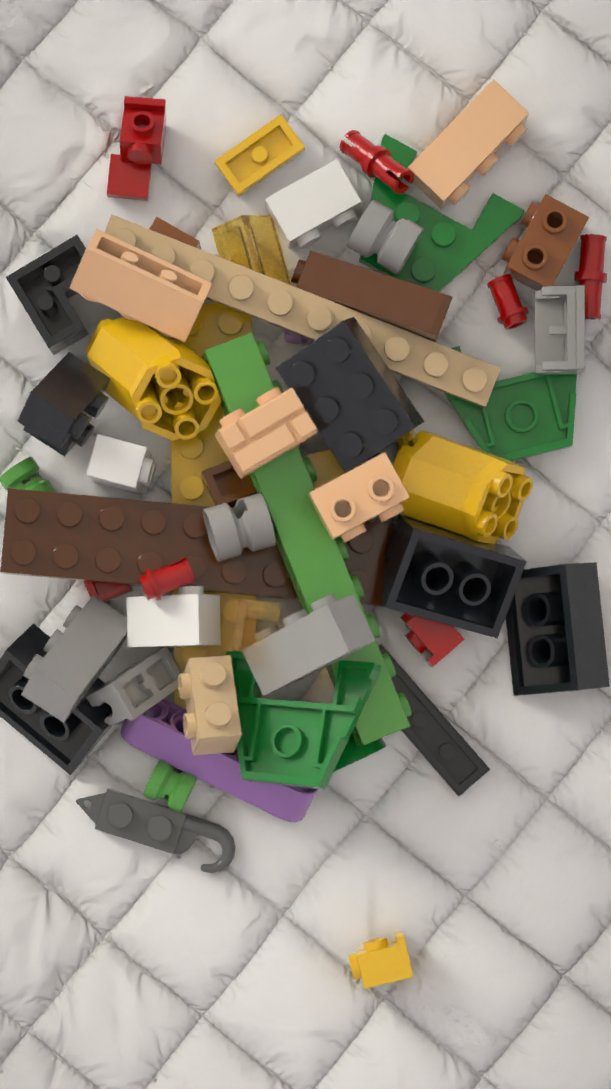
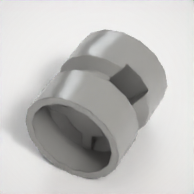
[347,199,424,275]
[203,493,276,562]

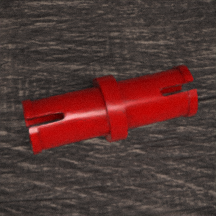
[339,130,414,194]
[574,234,607,320]

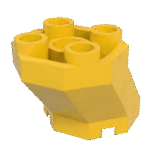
[85,317,222,441]
[393,430,533,544]

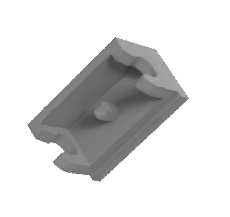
[534,285,585,375]
[86,646,182,725]

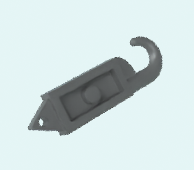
[76,788,236,873]

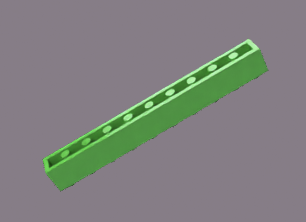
[202,332,412,746]

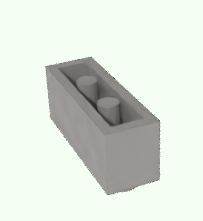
[242,593,376,696]
[21,595,127,722]

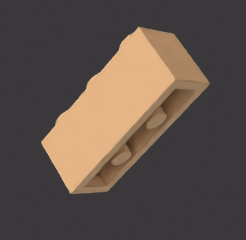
[408,79,529,209]
[69,229,212,342]

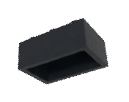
[276,317,425,473]

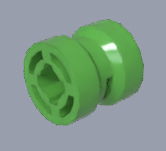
[0,457,56,492]
[143,760,197,813]

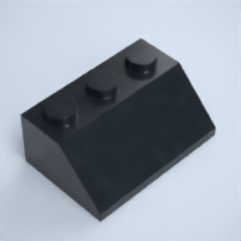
[383,515,527,639]
[506,562,610,696]
[0,623,113,775]

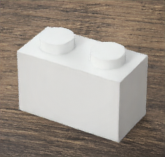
[265,159,361,249]
[86,434,157,495]
[126,586,221,648]

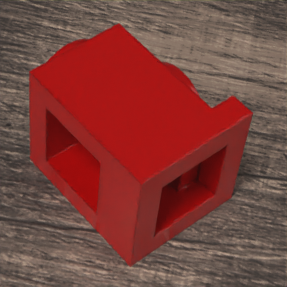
[120,96,167,165]
[400,613,465,667]

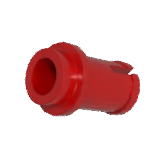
[487,274,529,330]
[138,557,196,601]

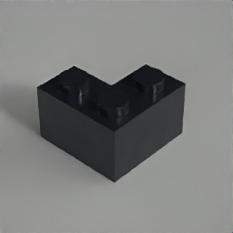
[6,235,89,355]
[17,352,111,457]

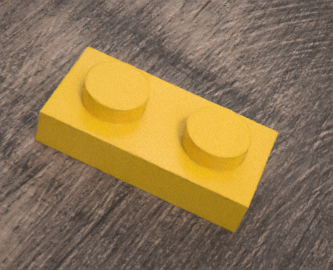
[214,114,305,197]

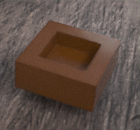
[202,461,257,507]

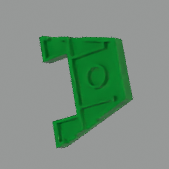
[359,134,525,292]
[443,346,577,462]
[225,651,381,790]

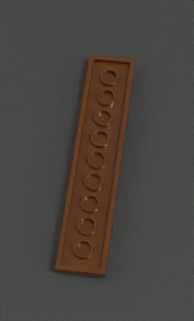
[0,488,395,607]

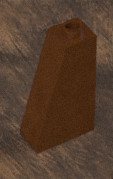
[291,251,453,342]

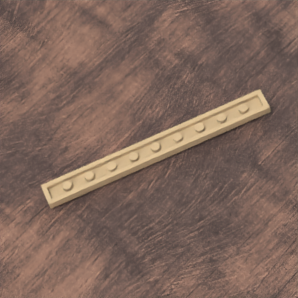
[105,214,501,408]

